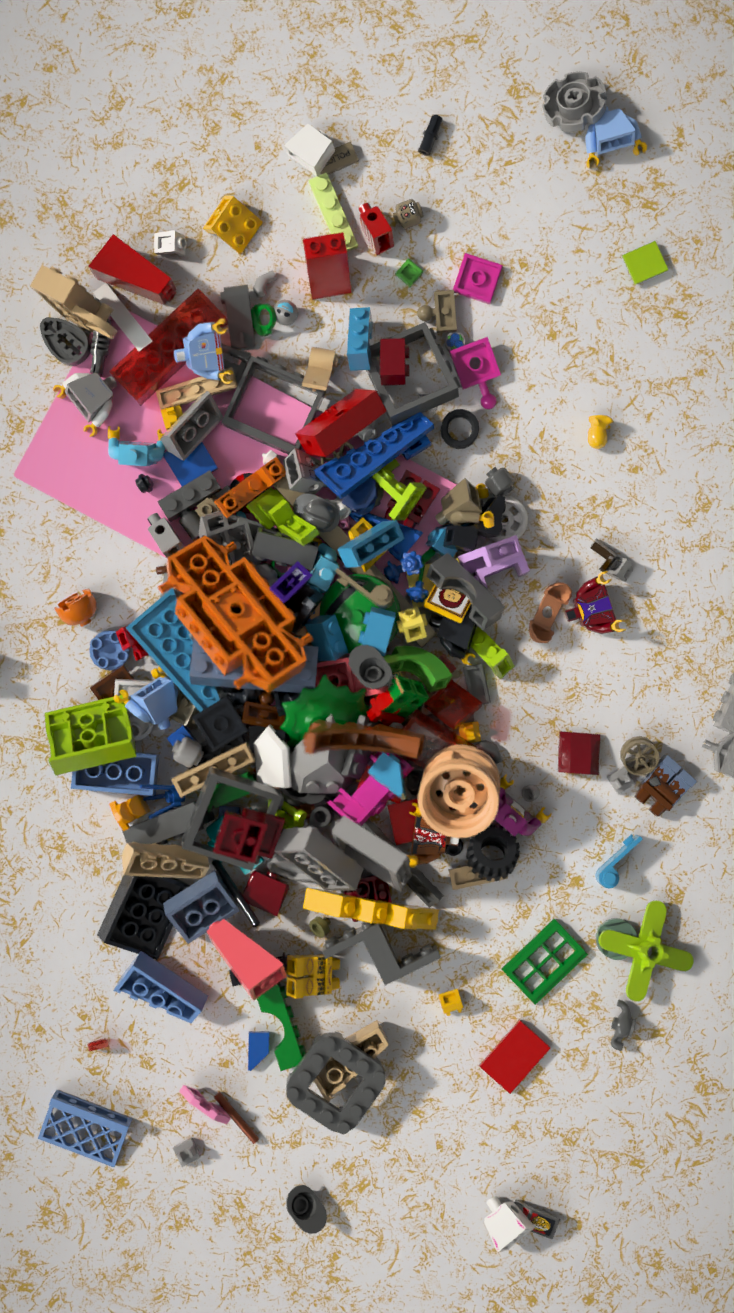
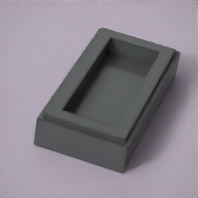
[463,663,491,707]

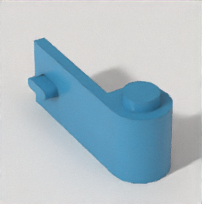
[595,834,643,889]

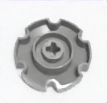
[542,72,607,132]

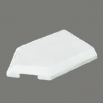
[253,725,292,788]

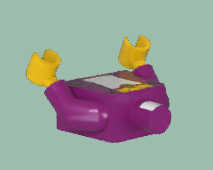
[494,774,552,836]

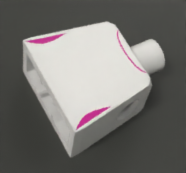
[484,1196,535,1252]

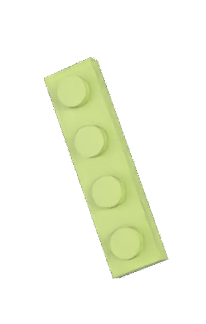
[308,172,358,252]

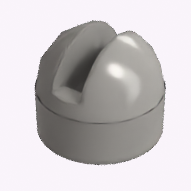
[522,785,540,802]

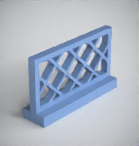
[38,1090,133,1167]

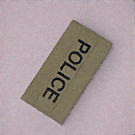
[321,141,359,175]

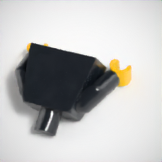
[429,605,477,665]

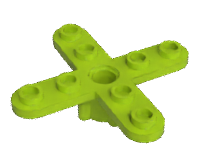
[598,900,694,1002]

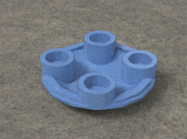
[89,630,130,670]

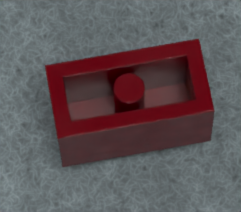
[380,338,410,385]

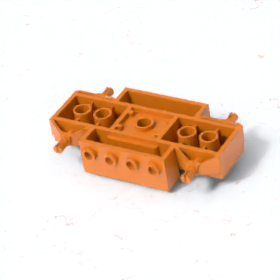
[158,536,313,693]

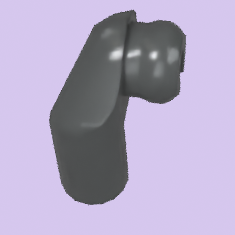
[476,740,503,764]

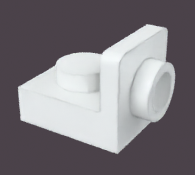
[154,231,187,256]

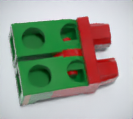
[366,675,429,726]

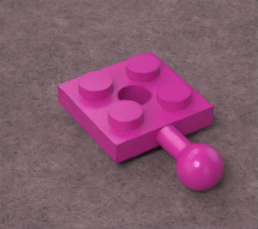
[449,337,501,410]

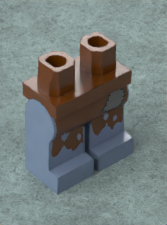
[634,755,697,817]

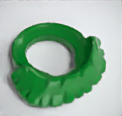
[251,303,276,336]

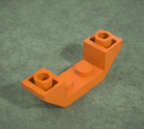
[214,457,286,518]

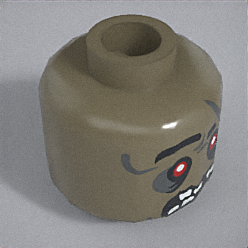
[393,199,424,229]

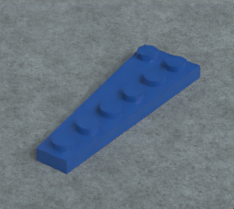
[314,412,434,499]

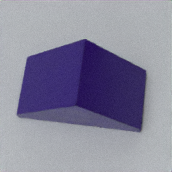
[269,561,313,603]

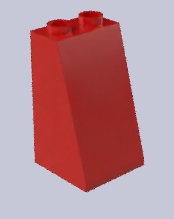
[303,232,351,300]
[88,234,176,305]

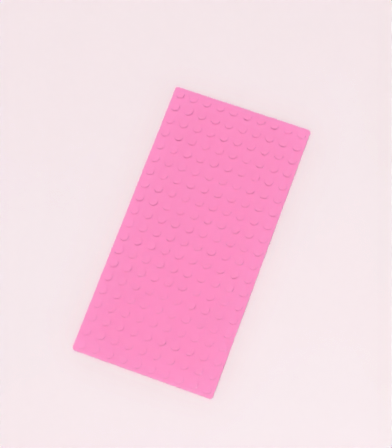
[14,310,457,655]

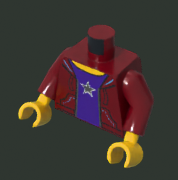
[565,571,626,634]

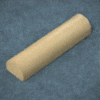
[171,742,255,797]

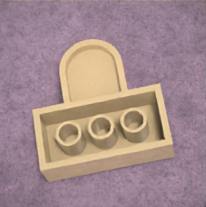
[30,265,118,339]

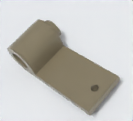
[335,568,394,609]

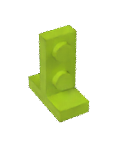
[371,469,427,520]
[268,499,319,546]
[471,627,515,679]

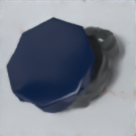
[342,477,384,515]

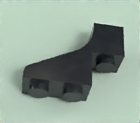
[443,496,506,552]

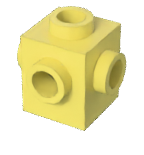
[396,607,427,643]

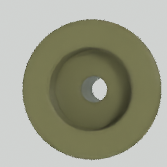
[309,916,331,938]

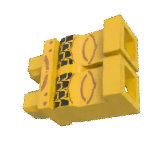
[286,954,340,999]

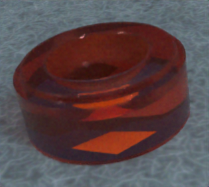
[87,1038,109,1051]

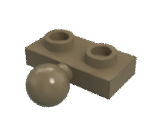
[417,290,457,333]

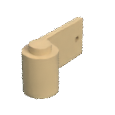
[302,346,339,392]

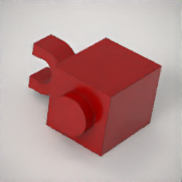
[116,625,149,661]

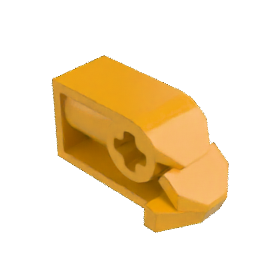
[109,795,151,831]

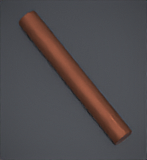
[214,1092,259,1144]

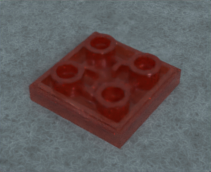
[424,680,482,730]

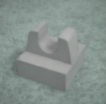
[605,556,633,582]
[607,766,636,794]
[173,1137,201,1167]

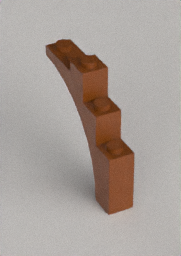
[303,719,425,758]

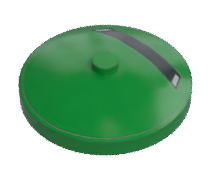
[320,573,401,654]

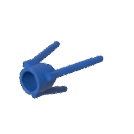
[139,784,185,819]

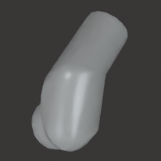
[253,270,277,298]

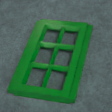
[501,919,588,1005]

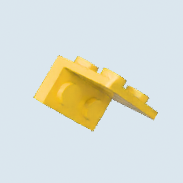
[202,196,263,254]

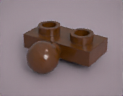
[242,690,285,730]

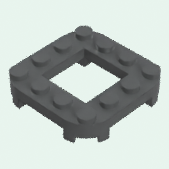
[286,1031,386,1134]

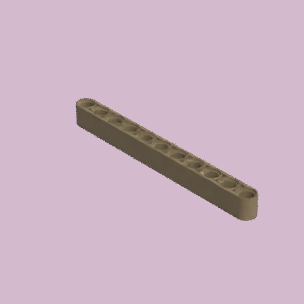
[273,475,437,648]

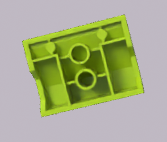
[44,695,137,776]

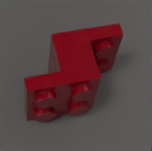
[213,808,285,863]

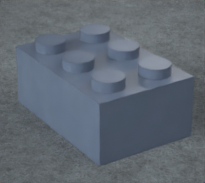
[163,870,240,944]

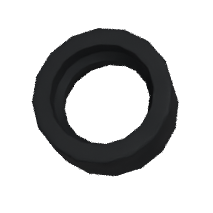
[441,409,479,449]

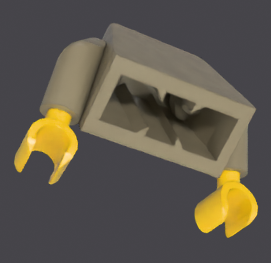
[435,478,494,528]

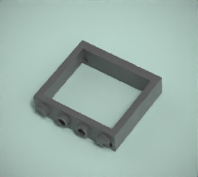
[366,322,461,426]
[221,356,326,455]
[181,767,284,871]

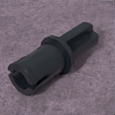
[418,114,443,156]

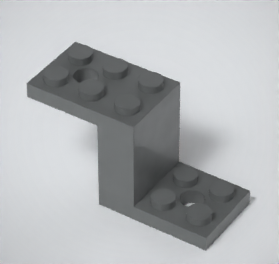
[322,921,441,985]

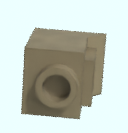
[195,494,221,518]

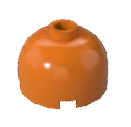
[54,589,97,627]

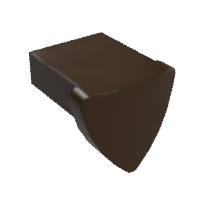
[590,538,617,572]

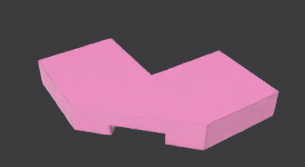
[180,1085,231,1124]

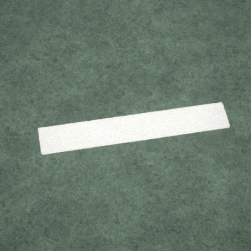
[93,283,152,351]

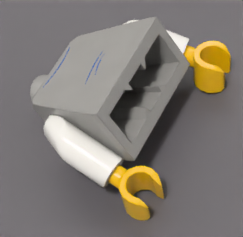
[53,373,117,437]

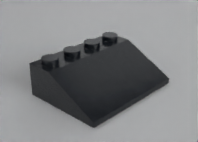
[97,875,191,960]

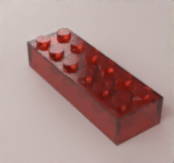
[109,288,229,406]

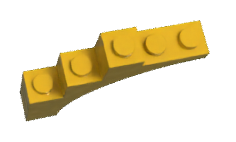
[303,888,439,930]

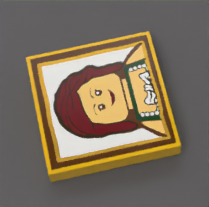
[424,585,471,624]

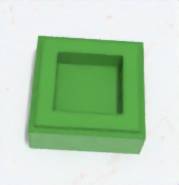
[395,258,423,288]

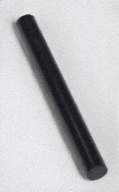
[212,859,260,927]

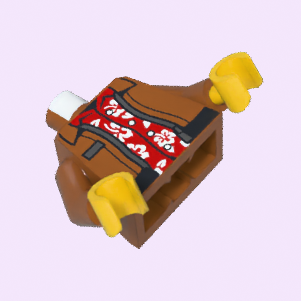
[406,803,459,868]

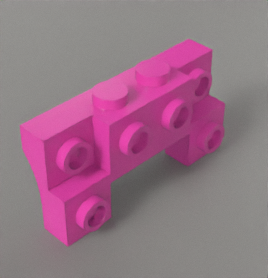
[327,752,413,826]

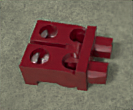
[385,469,440,529]

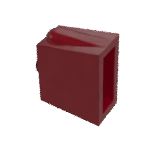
[242,870,289,916]

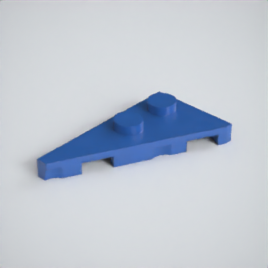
[349,510,423,561]

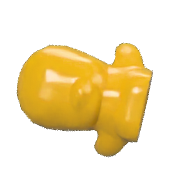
[587,415,613,449]

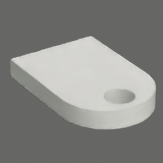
[114,679,154,741]

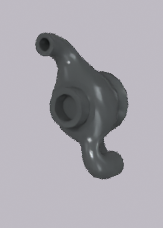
[611,999,636,1051]

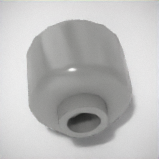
[171,737,204,768]

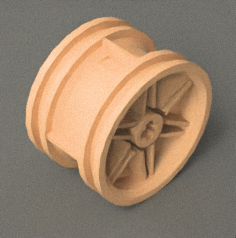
[418,744,500,838]

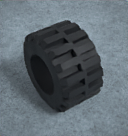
[466,825,520,881]

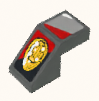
[514,1200,560,1239]

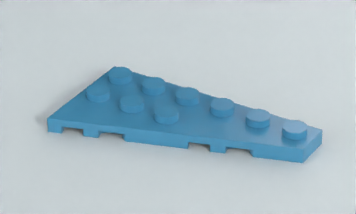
[126,588,220,712]

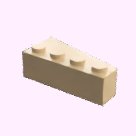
[314,1020,389,1101]

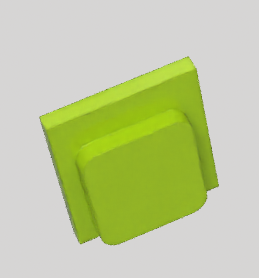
[622,241,668,285]
[246,487,290,530]

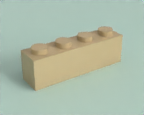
[122,842,209,879]

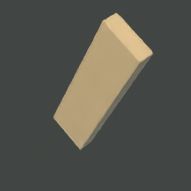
[156,367,238,409]

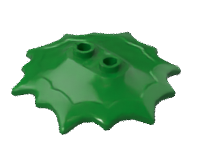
[280,675,369,748]

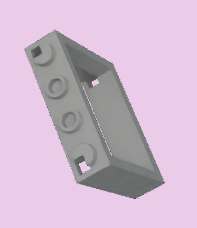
[332,816,412,892]

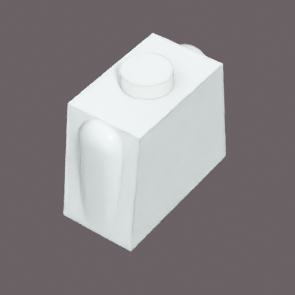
[284,124,335,177]

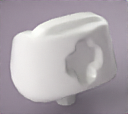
[262,450,279,465]

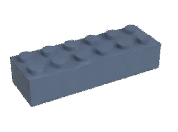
[189,638,318,693]

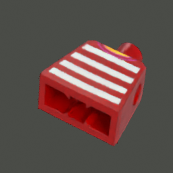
[359,203,394,255]

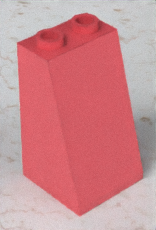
[207,919,287,1001]

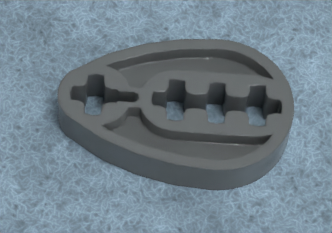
[40,317,91,366]

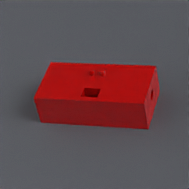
[295,389,387,457]

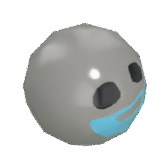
[274,300,298,326]

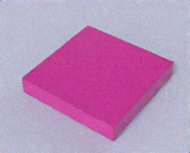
[453,253,503,305]

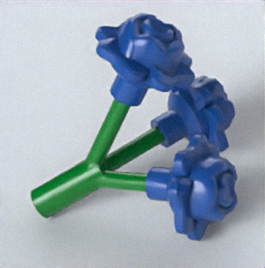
[384,548,435,603]

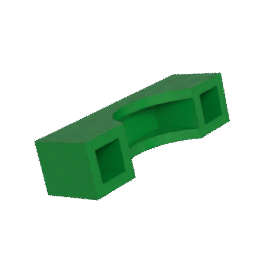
[257,982,306,1071]

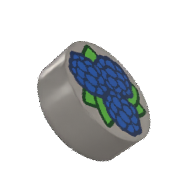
[445,332,465,351]

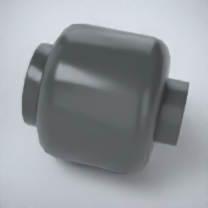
[485,467,515,497]

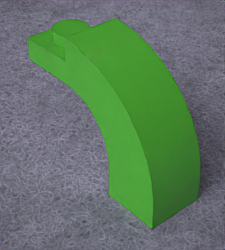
[383,646,452,692]

